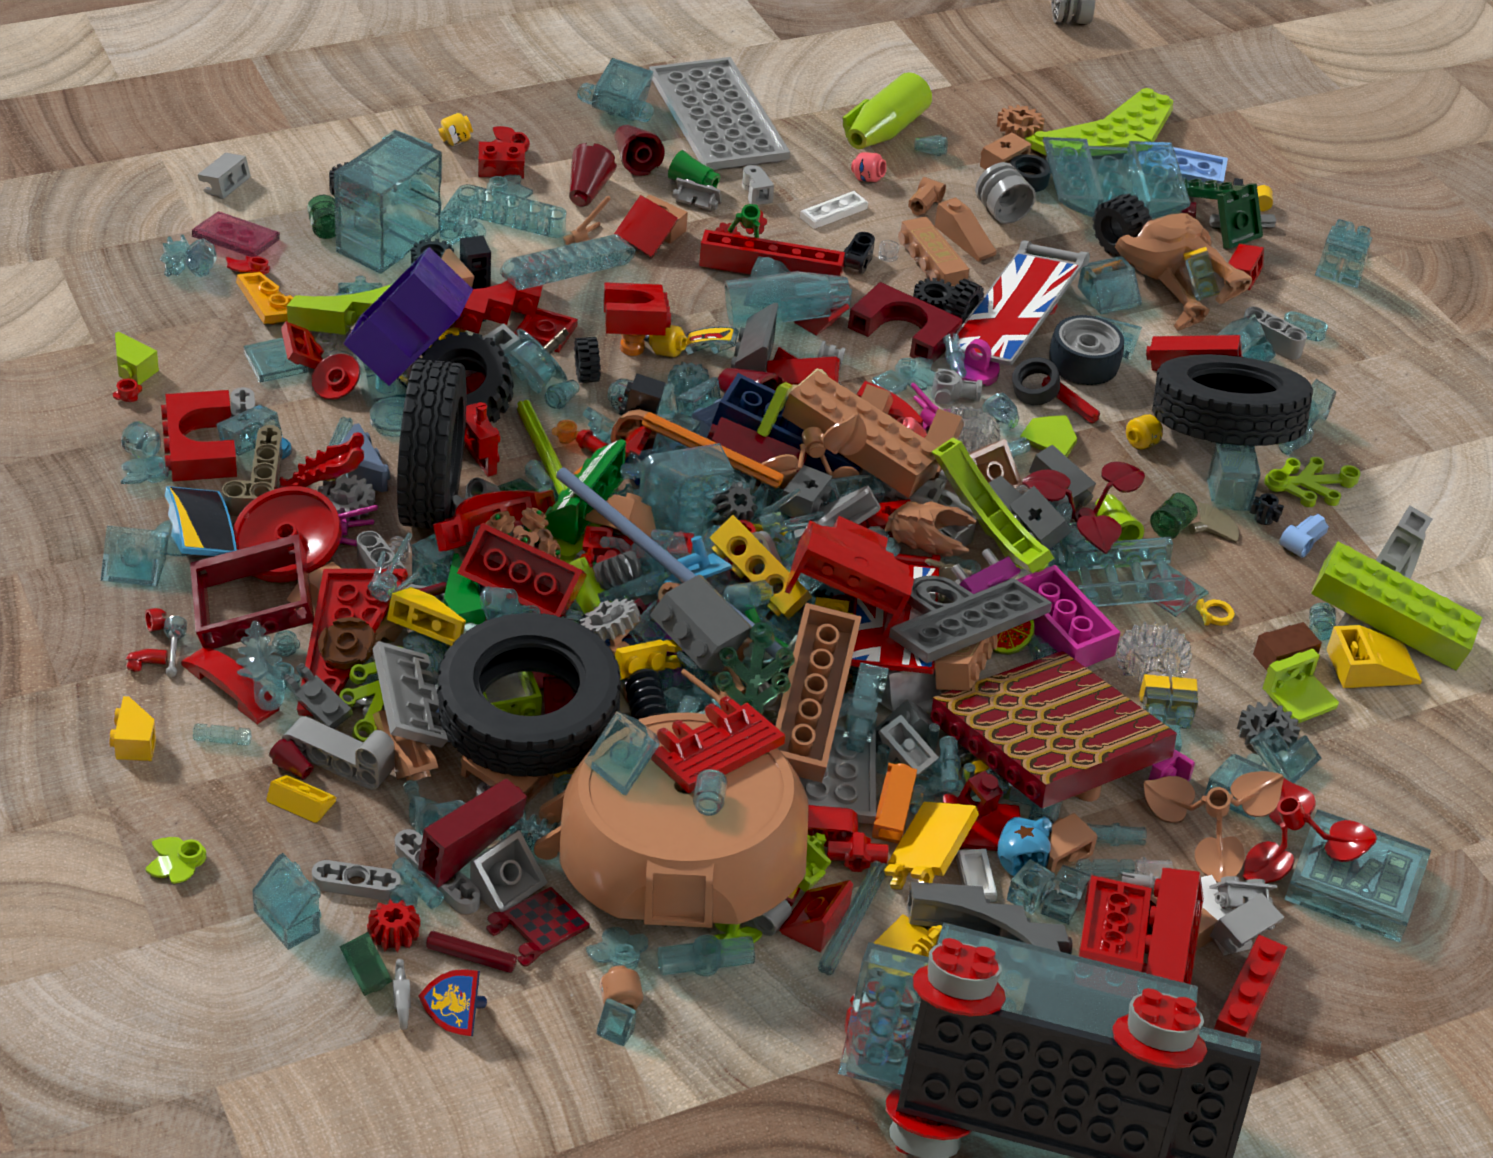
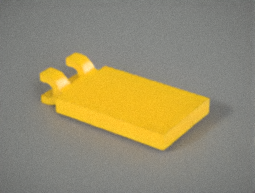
[884,801,979,890]

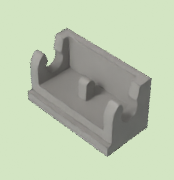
[198,153,251,199]
[1210,893,1284,954]

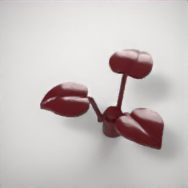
[1022,462,1145,554]

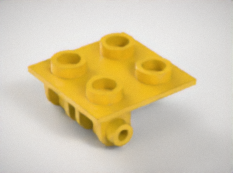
[866,914,947,970]

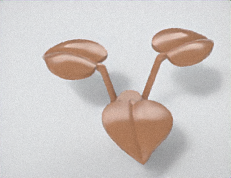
[760,412,867,501]
[1144,771,1284,883]

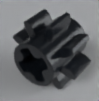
[1249,493,1284,525]

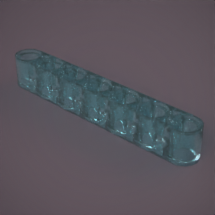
[500,234,635,290]

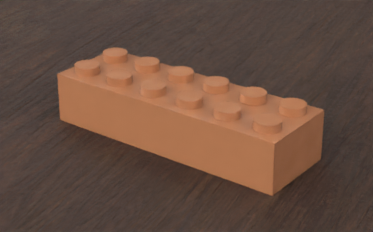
[782,370,939,498]
[775,603,861,783]

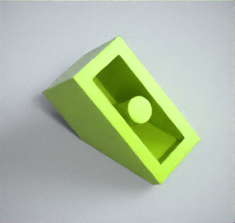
[115,331,159,385]

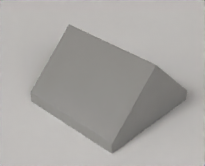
[470,830,548,912]

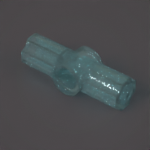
[657,935,755,976]

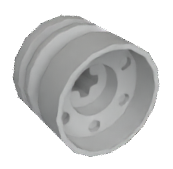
[1051,0,1096,25]
[975,162,1036,224]

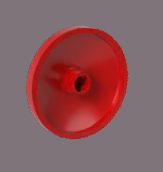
[233,486,342,583]

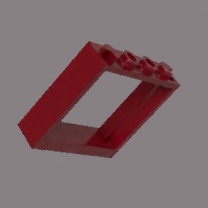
[190,534,314,649]

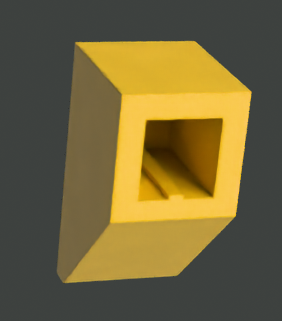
[109,696,156,761]

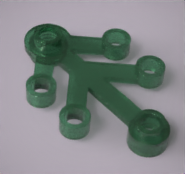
[715,622,795,715]

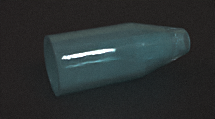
[724,271,850,329]

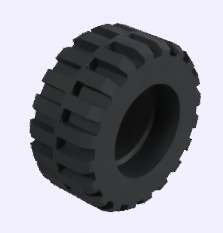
[417,332,514,423]

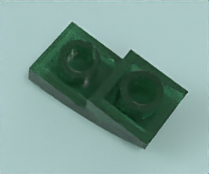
[339,932,393,996]

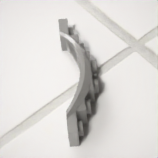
[1337,505,1433,628]

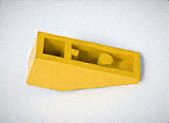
[387,587,466,646]

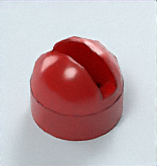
[145,608,168,632]

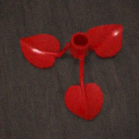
[1243,778,1377,883]

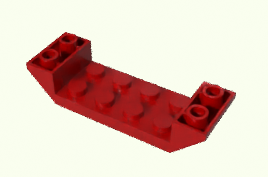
[1072,875,1152,1002]

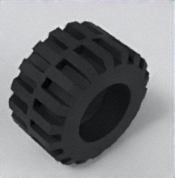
[1092,193,1153,257]

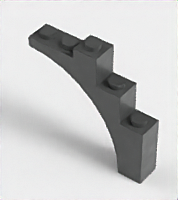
[906,882,1073,987]

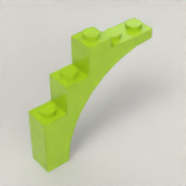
[287,283,393,335]
[932,437,1055,574]

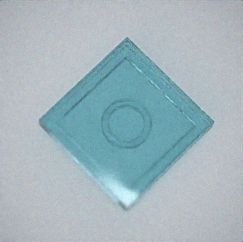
[244,338,308,383]

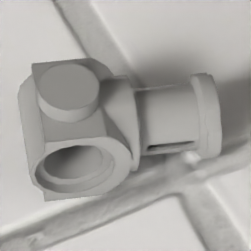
[931,368,982,405]

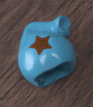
[998,816,1052,877]

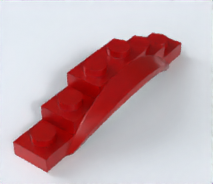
[433,490,555,552]

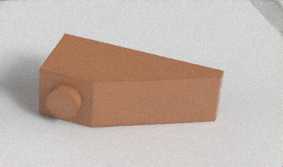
[934,197,997,262]

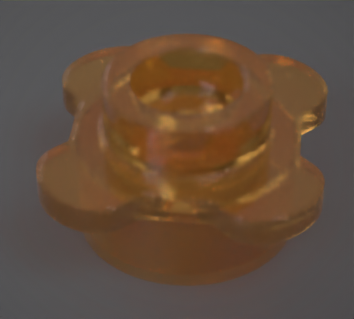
[552,420,580,444]

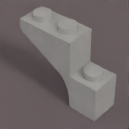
[790,485,881,551]

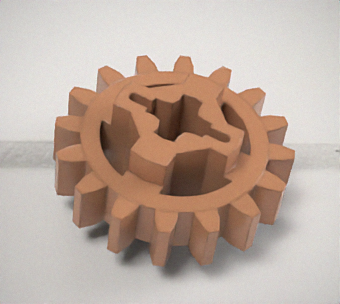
[996,105,1045,139]

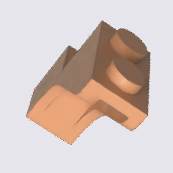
[373,710,438,783]

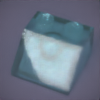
[100,525,169,587]

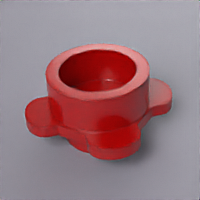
[113,378,143,402]

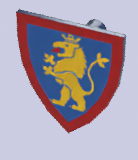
[418,969,487,1036]

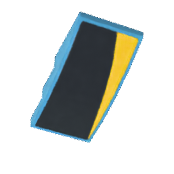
[165,486,237,556]

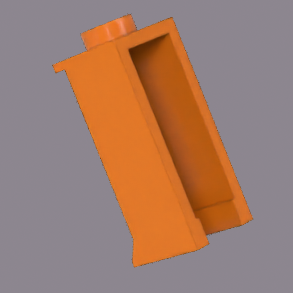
[872,763,917,844]

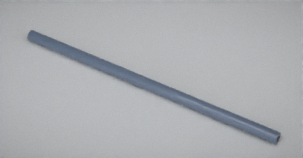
[556,467,790,663]

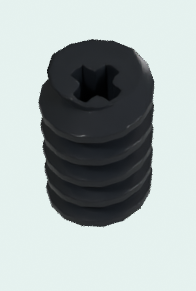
[625,669,668,721]

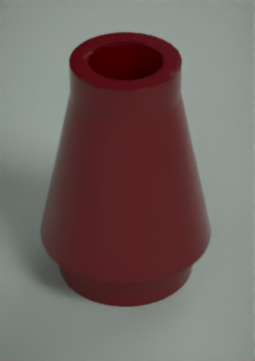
[269,738,314,780]

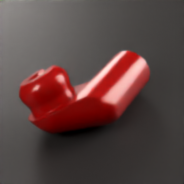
[126,649,168,672]

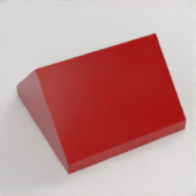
[779,880,853,953]

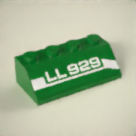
[545,439,626,545]

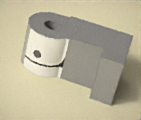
[742,165,774,205]

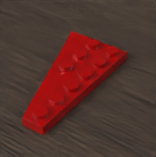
[296,569,408,716]

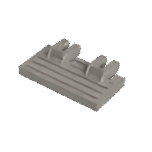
[373,641,449,748]

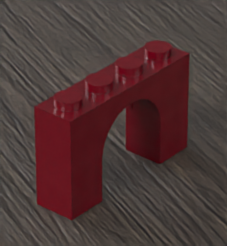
[848,282,962,366]

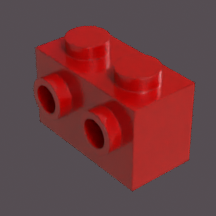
[478,141,525,179]

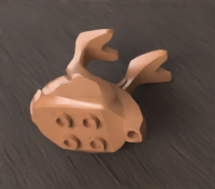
[1115,213,1252,331]

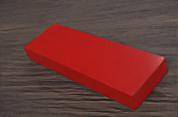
[767,356,840,385]

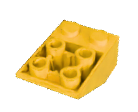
[1326,625,1422,688]

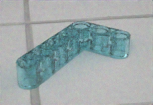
[440,184,567,241]

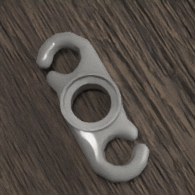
[393,958,411,1031]

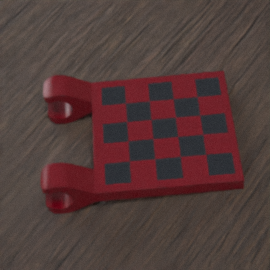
[486,887,590,967]

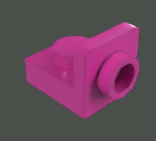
[1148,749,1195,781]

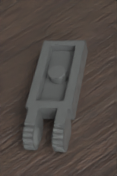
[282,663,353,729]

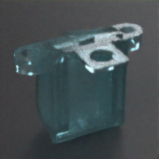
[577,58,654,122]

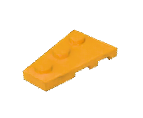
[236,272,293,324]

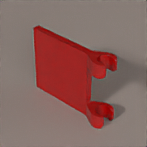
[943,794,1020,851]

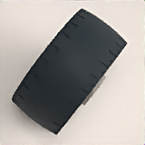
[1049,315,1124,385]

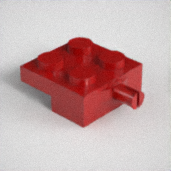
[464,402,501,477]

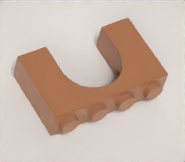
[861,384,964,480]

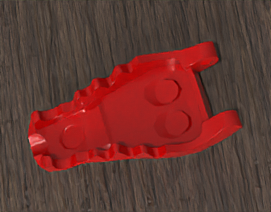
[279,432,364,488]

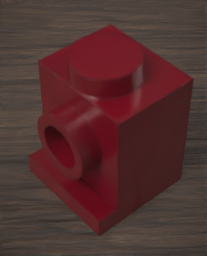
[957,771,1003,821]

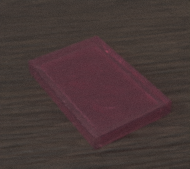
[192,211,280,257]

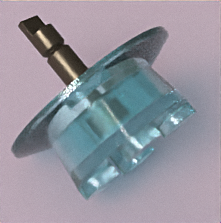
[505,327,569,394]

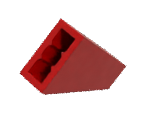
[1146,335,1242,371]

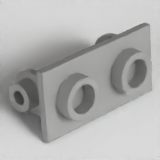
[672,178,722,211]
[1209,876,1277,908]

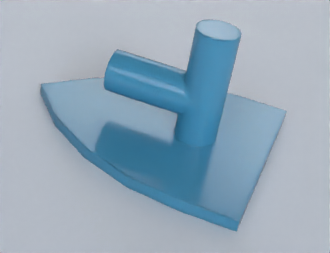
[664,536,732,584]

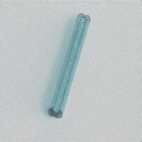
[818,861,887,976]

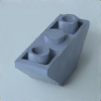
[340,423,390,492]

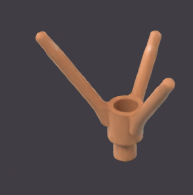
[563,196,622,251]

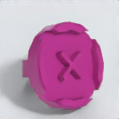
[951,339,1000,387]

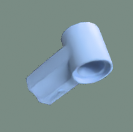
[1279,514,1329,558]

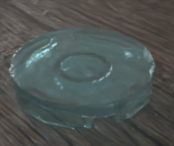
[370,397,405,437]

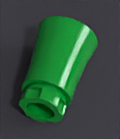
[668,150,721,189]

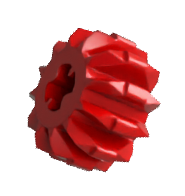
[367,898,421,953]

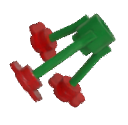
[715,204,767,238]

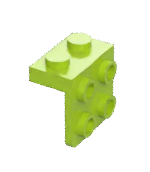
[1262,649,1339,723]

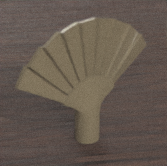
[1189,502,1239,543]

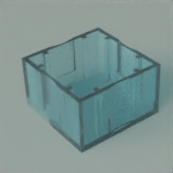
[334,131,442,274]

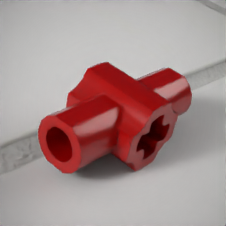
[827,832,888,872]

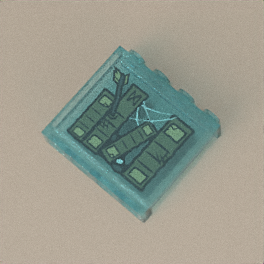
[1284,809,1431,942]

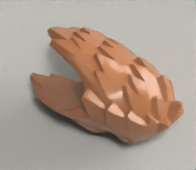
[884,501,976,557]

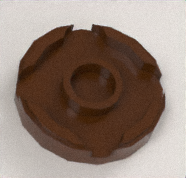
[318,617,376,670]

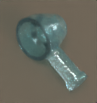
[403,780,439,826]

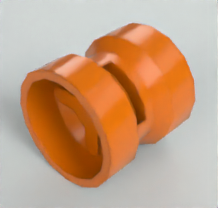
[620,334,645,356]

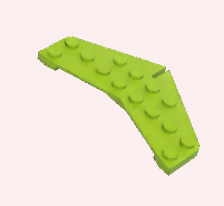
[1025,88,1173,158]

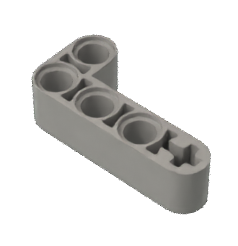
[282,716,395,790]

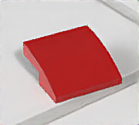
[614,195,679,258]

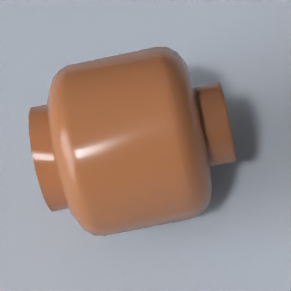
[599,965,644,1016]

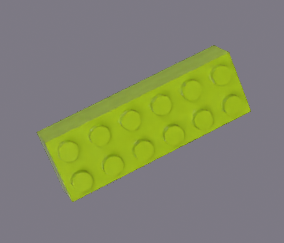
[1311,541,1482,671]

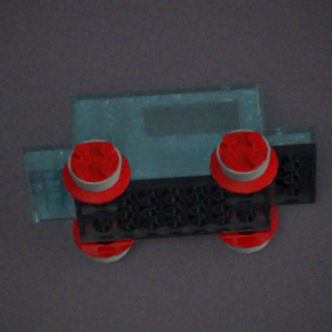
[838,922,1261,1158]

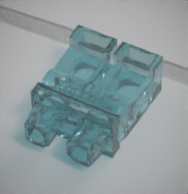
[1315,219,1373,288]
[843,663,889,753]

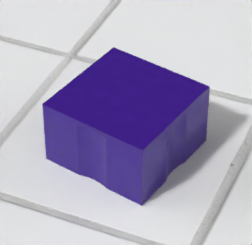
[343,247,473,386]

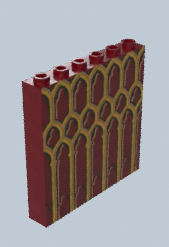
[931,651,1177,809]

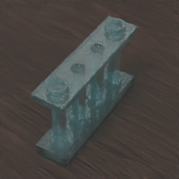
[1064,537,1185,607]

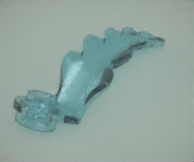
[236,621,288,711]

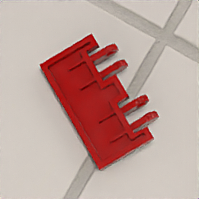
[651,696,785,793]

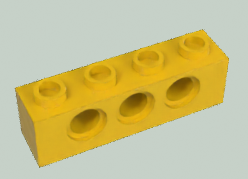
[709,515,812,620]

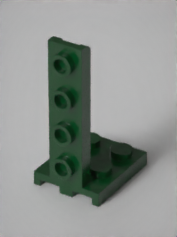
[1165,177,1263,249]

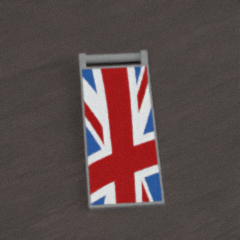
[946,240,1090,365]

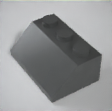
[731,303,779,372]
[650,575,753,673]

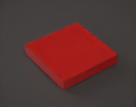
[514,308,578,353]

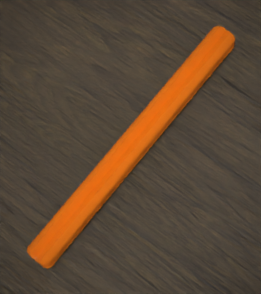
[642,412,784,488]

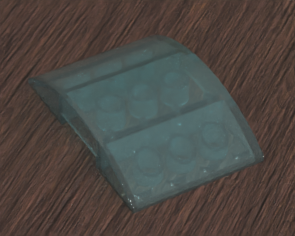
[1043,137,1191,218]

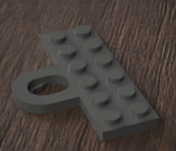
[889,576,1052,663]

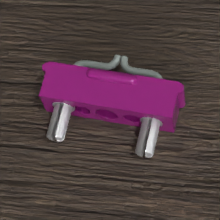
[951,548,1021,594]

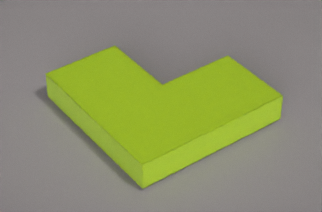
[758,382,794,437]

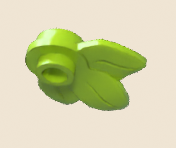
[145,837,207,884]

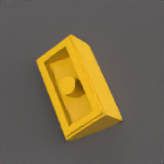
[266,775,337,823]

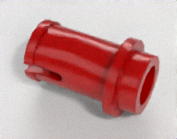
[576,429,609,453]

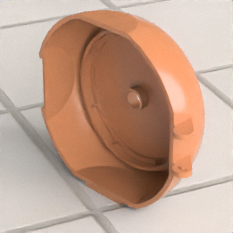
[534,713,808,928]

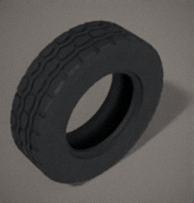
[1152,354,1313,446]
[397,359,467,529]
[438,613,621,777]

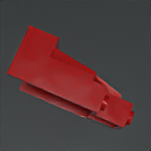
[785,516,914,638]

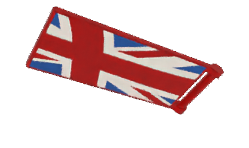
[850,553,940,674]

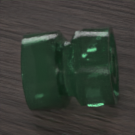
[307,194,343,239]
[1150,492,1198,539]

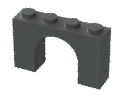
[989,445,1096,529]

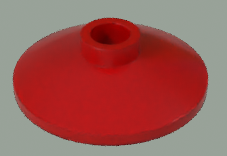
[312,354,360,399]

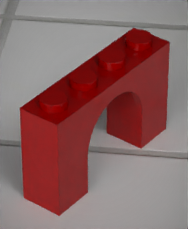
[603,282,671,336]
[161,390,237,482]

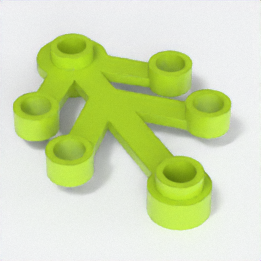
[1264,456,1361,508]
[339,646,403,742]

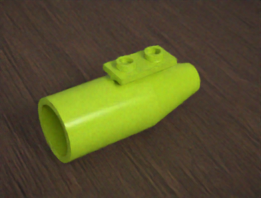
[842,72,932,149]

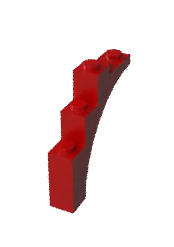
[455,262,547,334]

